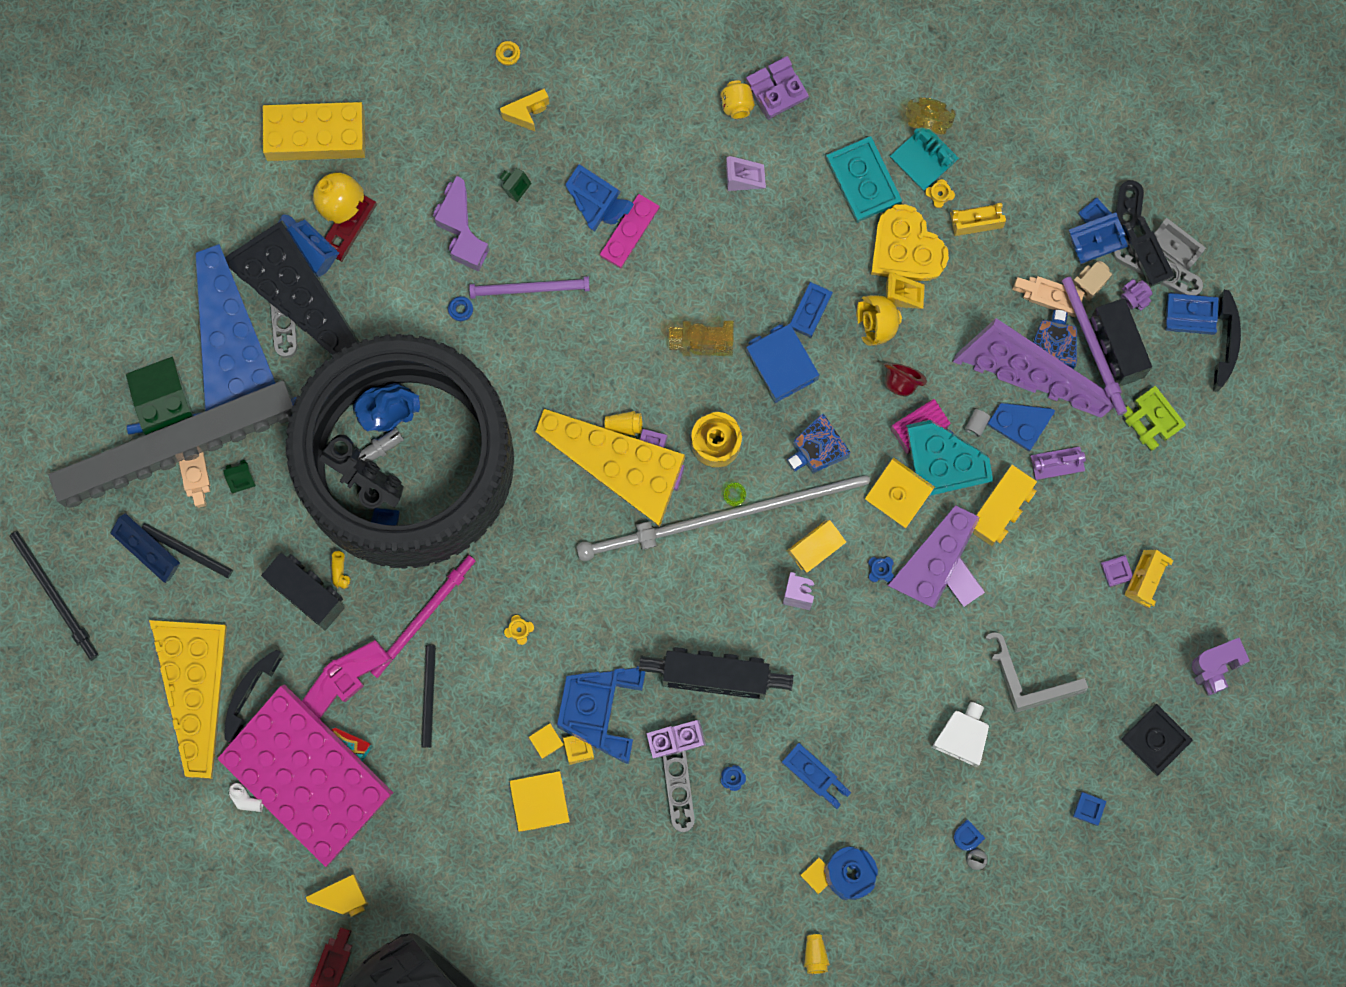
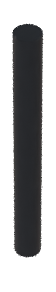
[141,523,233,579]
[421,645,436,748]

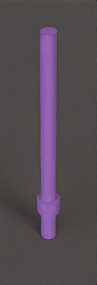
[1062,277,1127,415]

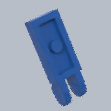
[782,743,851,809]

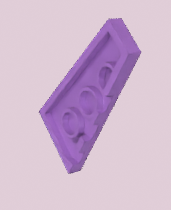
[888,505,980,609]

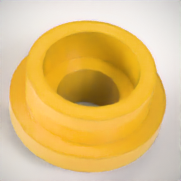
[496,41,520,66]

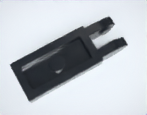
[1122,216,1174,287]

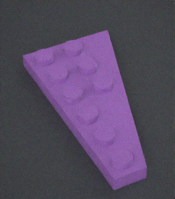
[953,318,1114,418]

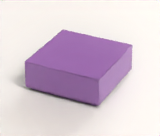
[1101,555,1133,587]

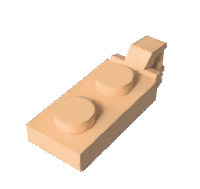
[1012,276,1084,318]
[179,452,211,508]

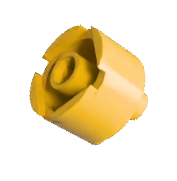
[691,412,742,467]

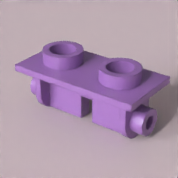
[1031,447,1086,480]

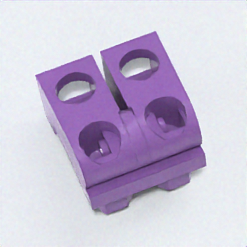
[745,56,809,120]
[1192,638,1250,696]

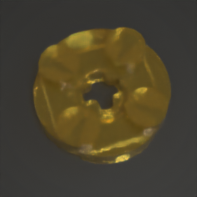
[905,98,956,134]

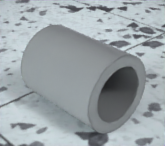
[965,409,991,438]

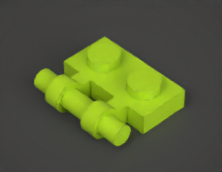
[1123,386,1186,451]

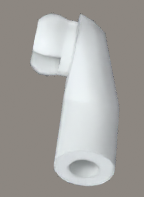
[229,783,263,812]

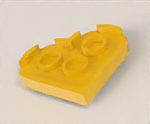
[871,204,949,281]

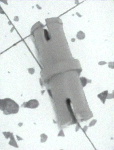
[358,427,405,462]

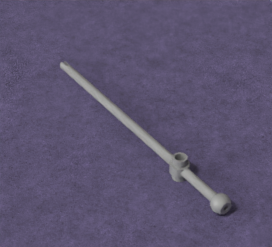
[576,476,870,561]

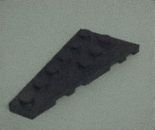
[225,221,359,355]

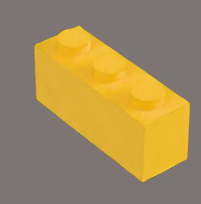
[973,465,1037,546]

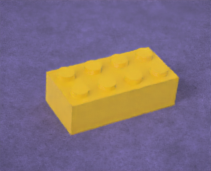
[263,102,365,161]

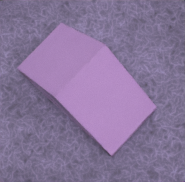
[726,156,766,191]

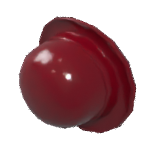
[884,363,927,397]

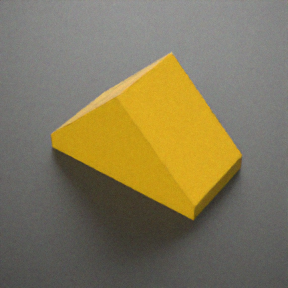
[885,273,925,309]

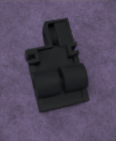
[319,435,404,509]

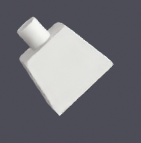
[932,702,989,767]

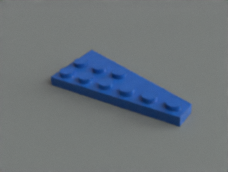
[195,244,275,411]

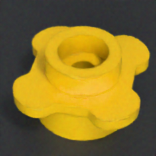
[925,179,955,208]
[504,615,534,645]

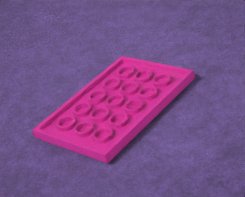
[218,685,394,867]

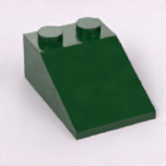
[126,356,194,435]

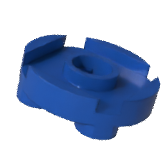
[824,847,878,900]

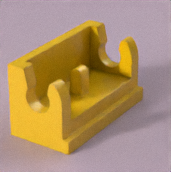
[950,203,1006,236]
[786,520,846,573]
[1124,550,1173,608]

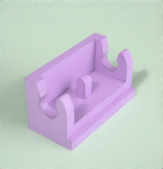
[783,572,814,610]

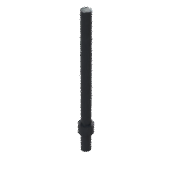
[9,531,99,661]

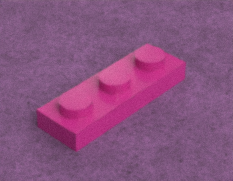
[600,194,660,269]

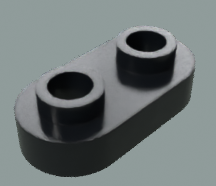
[1115,180,1144,230]

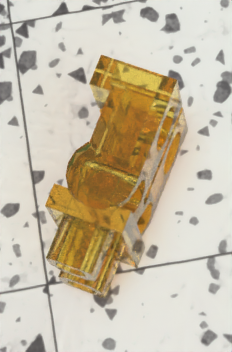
[669,321,734,357]

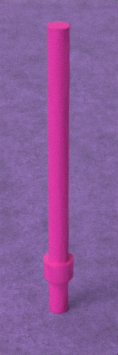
[370,555,476,678]

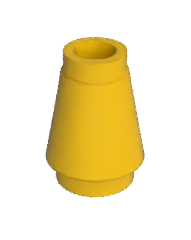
[605,411,642,436]
[804,934,830,974]

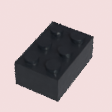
[1089,298,1153,386]
[261,552,345,631]

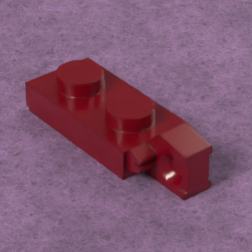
[310,927,352,987]

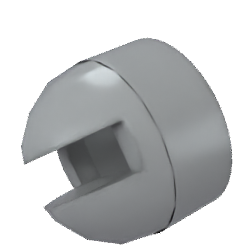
[966,849,988,870]

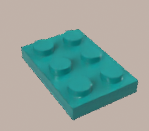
[826,136,902,223]

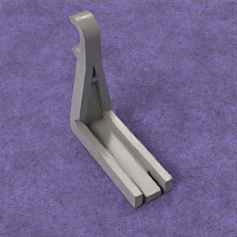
[985,632,1088,713]

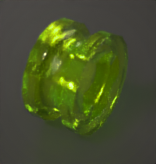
[723,483,746,507]

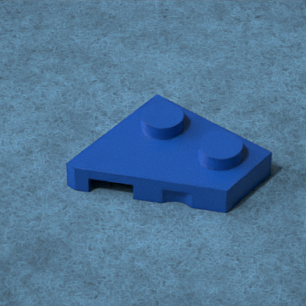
[566,164,621,231]
[987,403,1055,452]

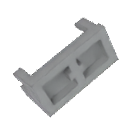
[1154,218,1206,271]

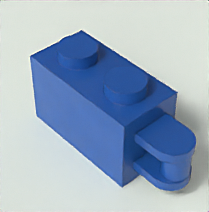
[278,215,339,277]

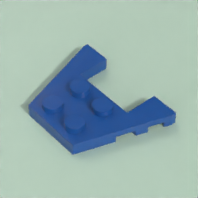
[557,666,645,764]

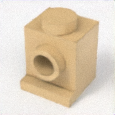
[1073,261,1112,302]

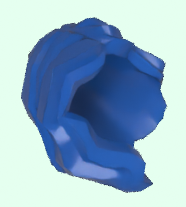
[353,383,420,432]

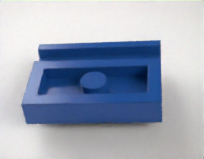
[1165,293,1219,335]

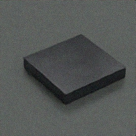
[1120,704,1193,776]

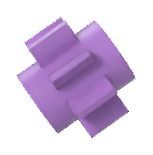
[1121,279,1152,311]

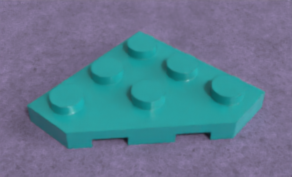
[906,420,993,496]

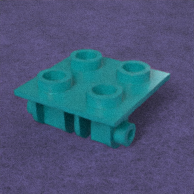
[890,124,959,191]

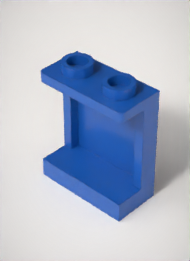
[746,324,819,403]

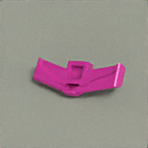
[302,640,393,719]

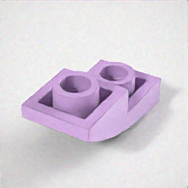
[947,557,985,607]
[646,720,706,758]

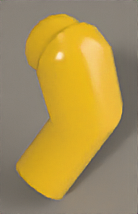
[331,551,350,589]

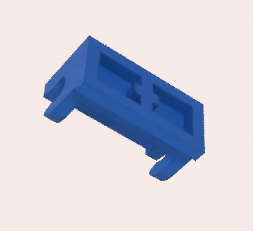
[1069,212,1128,264]

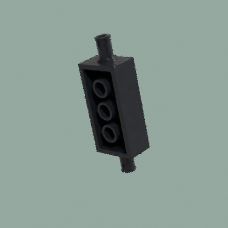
[639,647,794,700]

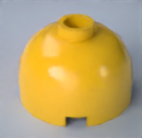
[313,173,364,223]
[856,295,902,346]

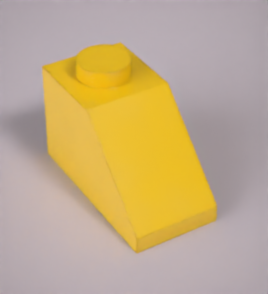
[306,875,368,917]

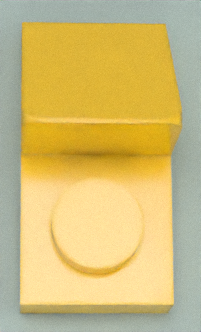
[500,88,549,131]

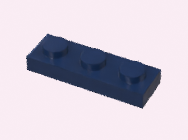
[110,513,180,583]

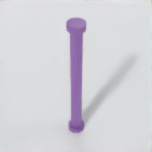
[470,276,590,299]

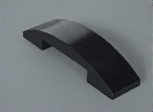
[1213,289,1241,392]
[224,650,284,743]

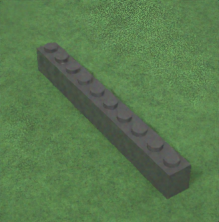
[48,380,295,508]

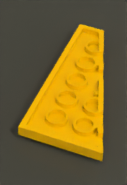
[535,409,685,527]
[149,620,227,779]

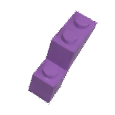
[433,176,489,272]

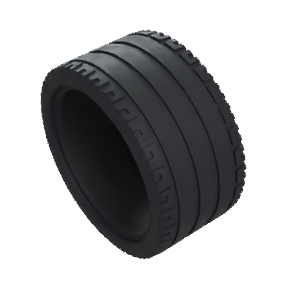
[286,334,514,568]

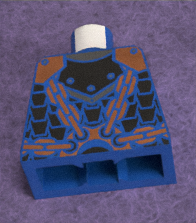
[1033,310,1077,369]
[786,413,851,474]

